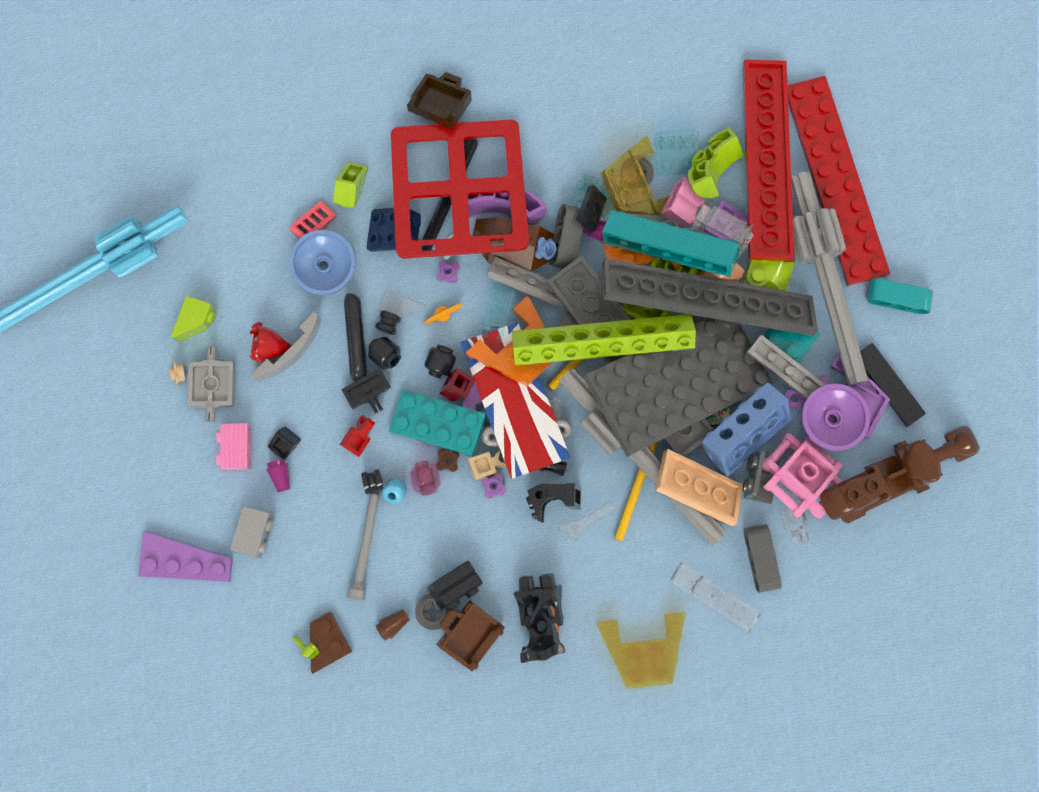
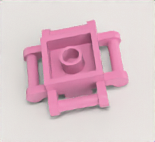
[762,433,843,519]

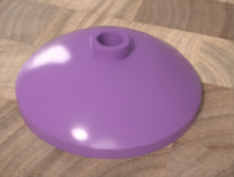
[801,384,870,451]

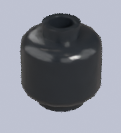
[368,337,401,369]
[424,344,456,379]

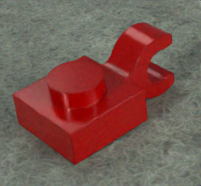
[339,415,375,457]

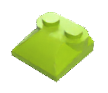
[742,260,796,291]

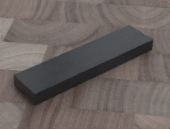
[860,343,926,427]

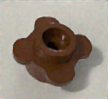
[436,449,459,472]

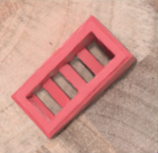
[289,201,337,239]

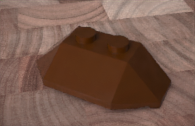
[473,217,554,272]

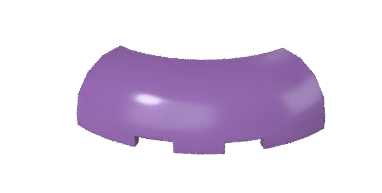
[468,190,547,225]

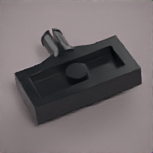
[341,368,391,414]

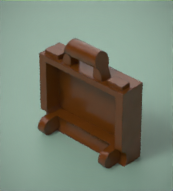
[436,600,505,671]

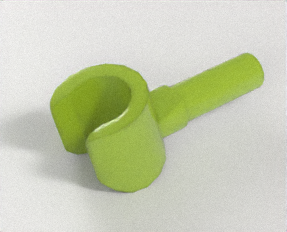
[292,636,319,660]

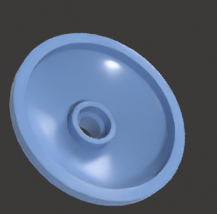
[289,230,356,295]

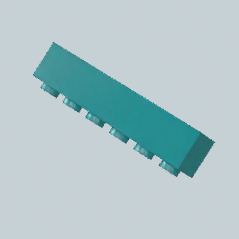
[602,210,739,277]

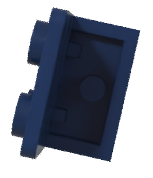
[366,208,421,252]

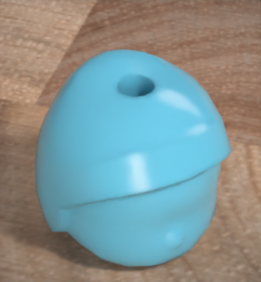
[382,479,407,504]

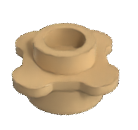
[169,361,185,385]

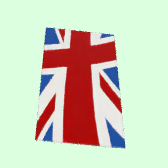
[460,323,570,479]

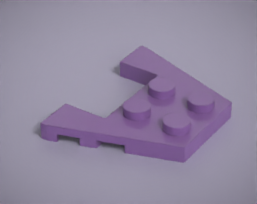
[800,351,890,438]

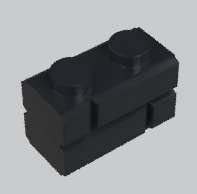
[427,561,483,610]

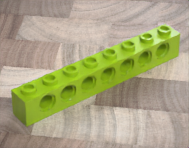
[512,314,696,365]

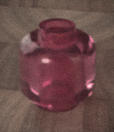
[410,461,441,496]

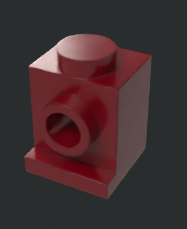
[439,368,476,402]

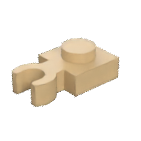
[467,451,506,481]

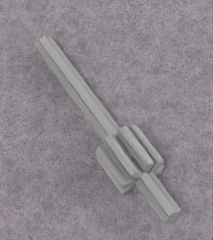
[791,171,868,386]
[559,367,727,546]

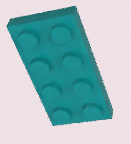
[389,389,487,457]

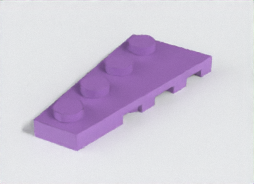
[138,531,233,582]

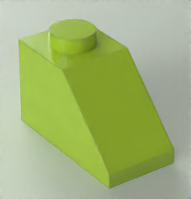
[333,162,368,208]
[170,296,217,342]

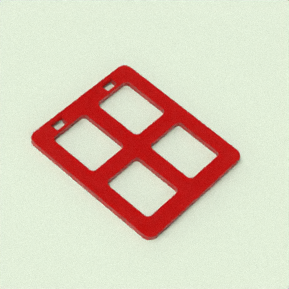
[391,119,529,259]

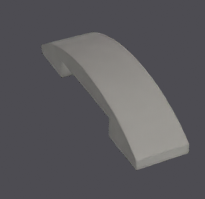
[251,312,321,381]

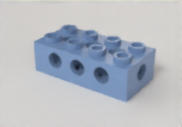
[702,382,792,477]

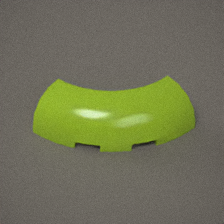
[688,127,744,199]

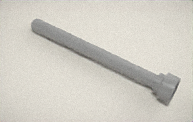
[347,492,379,600]

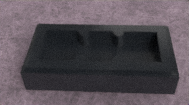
[576,185,607,233]

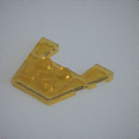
[600,136,670,216]
[597,612,686,689]

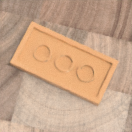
[655,449,743,526]

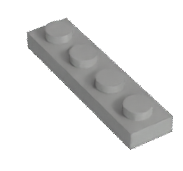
[487,256,567,310]
[746,335,826,399]

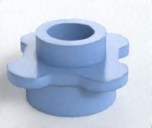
[535,237,556,260]

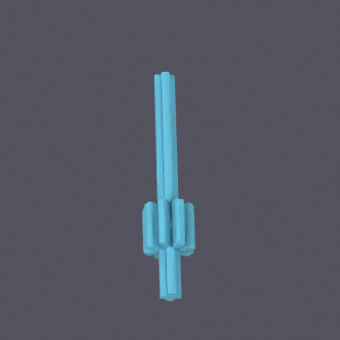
[0,205,189,332]

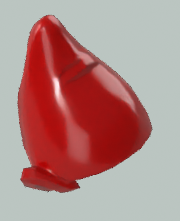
[250,322,292,363]

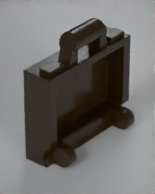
[407,72,472,129]

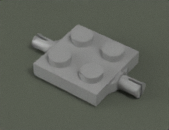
[187,346,235,422]

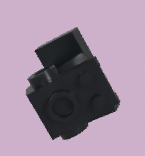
[526,483,581,523]

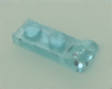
[481,282,515,341]

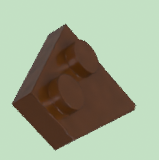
[310,612,352,674]

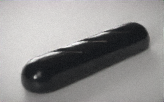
[344,293,367,381]

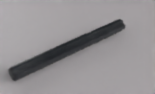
[422,139,478,251]

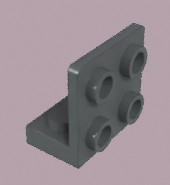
[742,450,781,504]

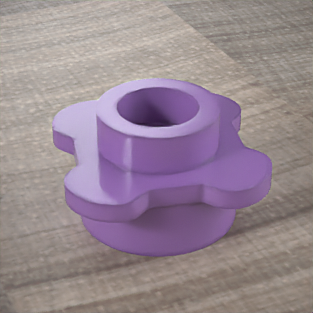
[436,260,460,283]
[481,474,506,499]

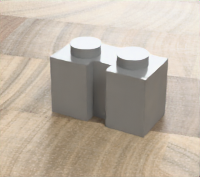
[230,506,275,558]

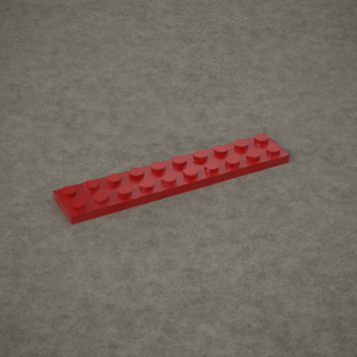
[743,59,795,261]
[788,76,890,286]

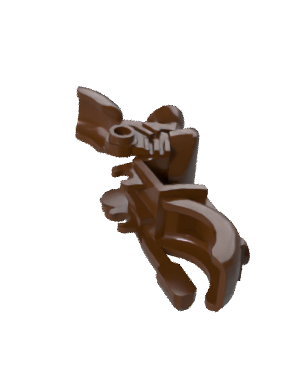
[820,426,980,523]

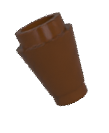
[375,609,410,641]

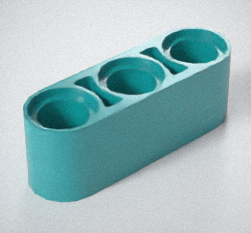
[867,279,933,314]

